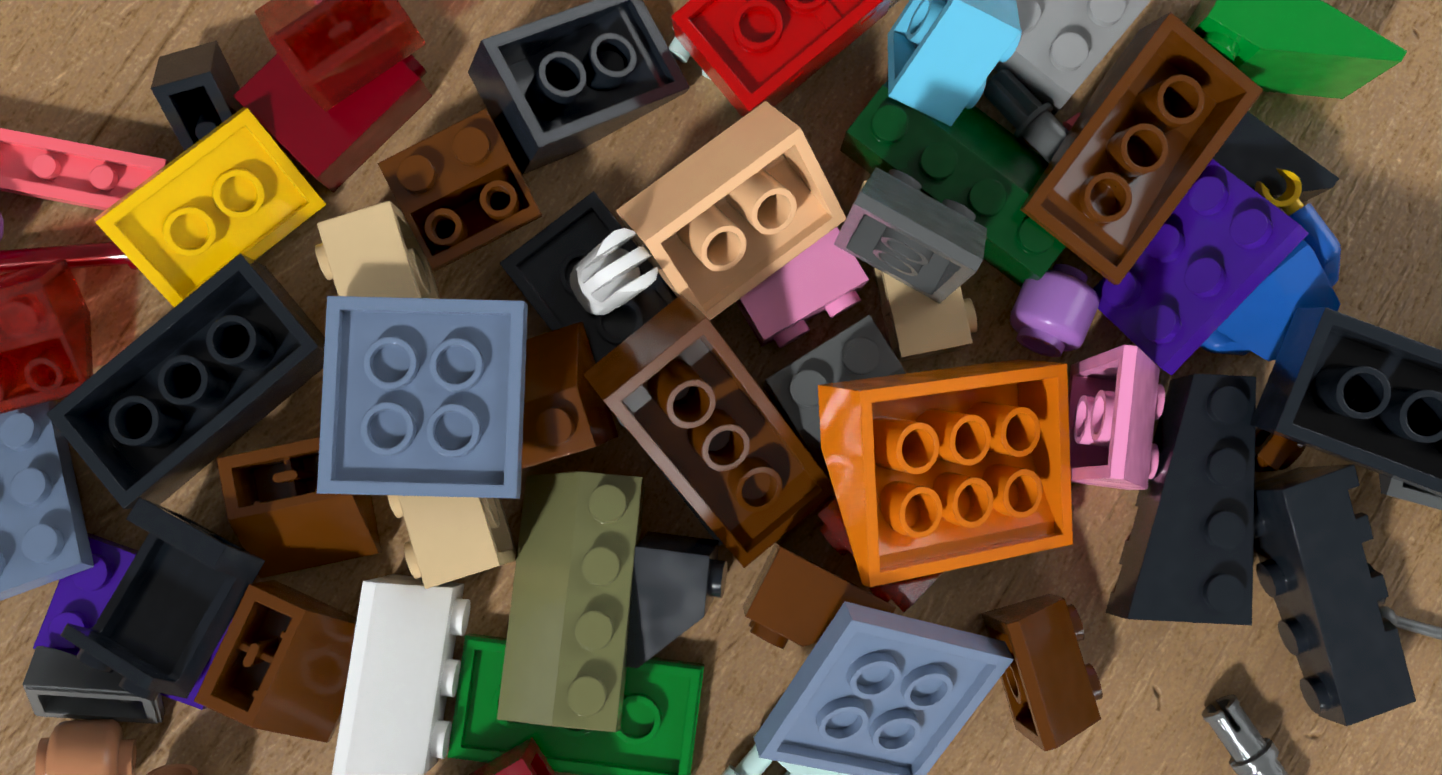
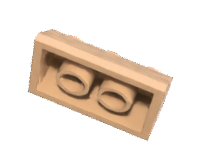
[616,101,846,321]

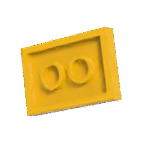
[94,107,326,308]

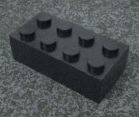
[46,253,325,509]
[1250,307,1442,497]

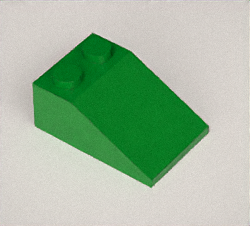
[1186,0,1407,99]

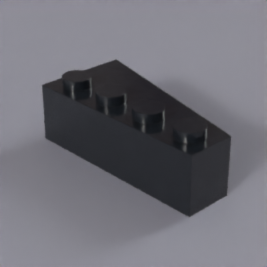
[1105,374,1256,626]
[1253,464,1416,726]

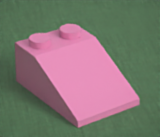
[1068,345,1165,490]

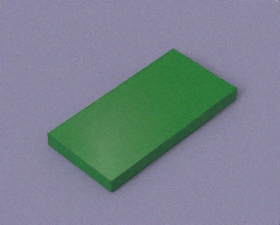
[448,633,704,775]

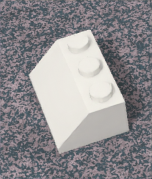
[332,574,470,775]

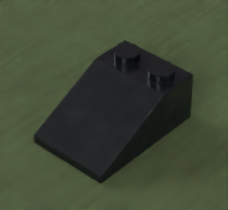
[468,0,690,175]

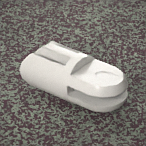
[570,228,658,315]

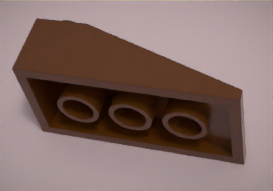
[1020,12,1263,285]
[583,295,835,568]

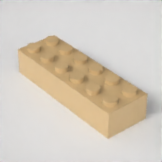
[315,200,517,589]

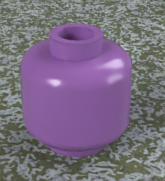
[1010,264,1100,357]

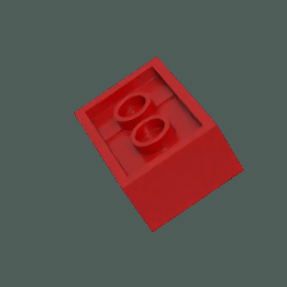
[671,0,891,117]

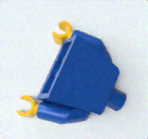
[1200,168,1341,361]

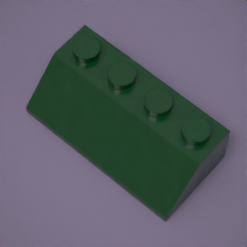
[840,80,1066,288]

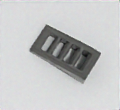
[22,646,165,724]

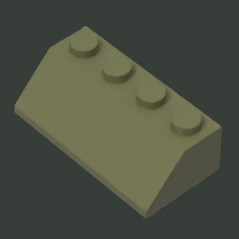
[497,471,645,732]

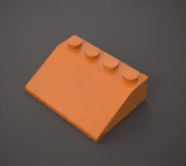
[818,359,1073,587]

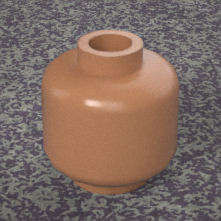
[35,719,137,775]

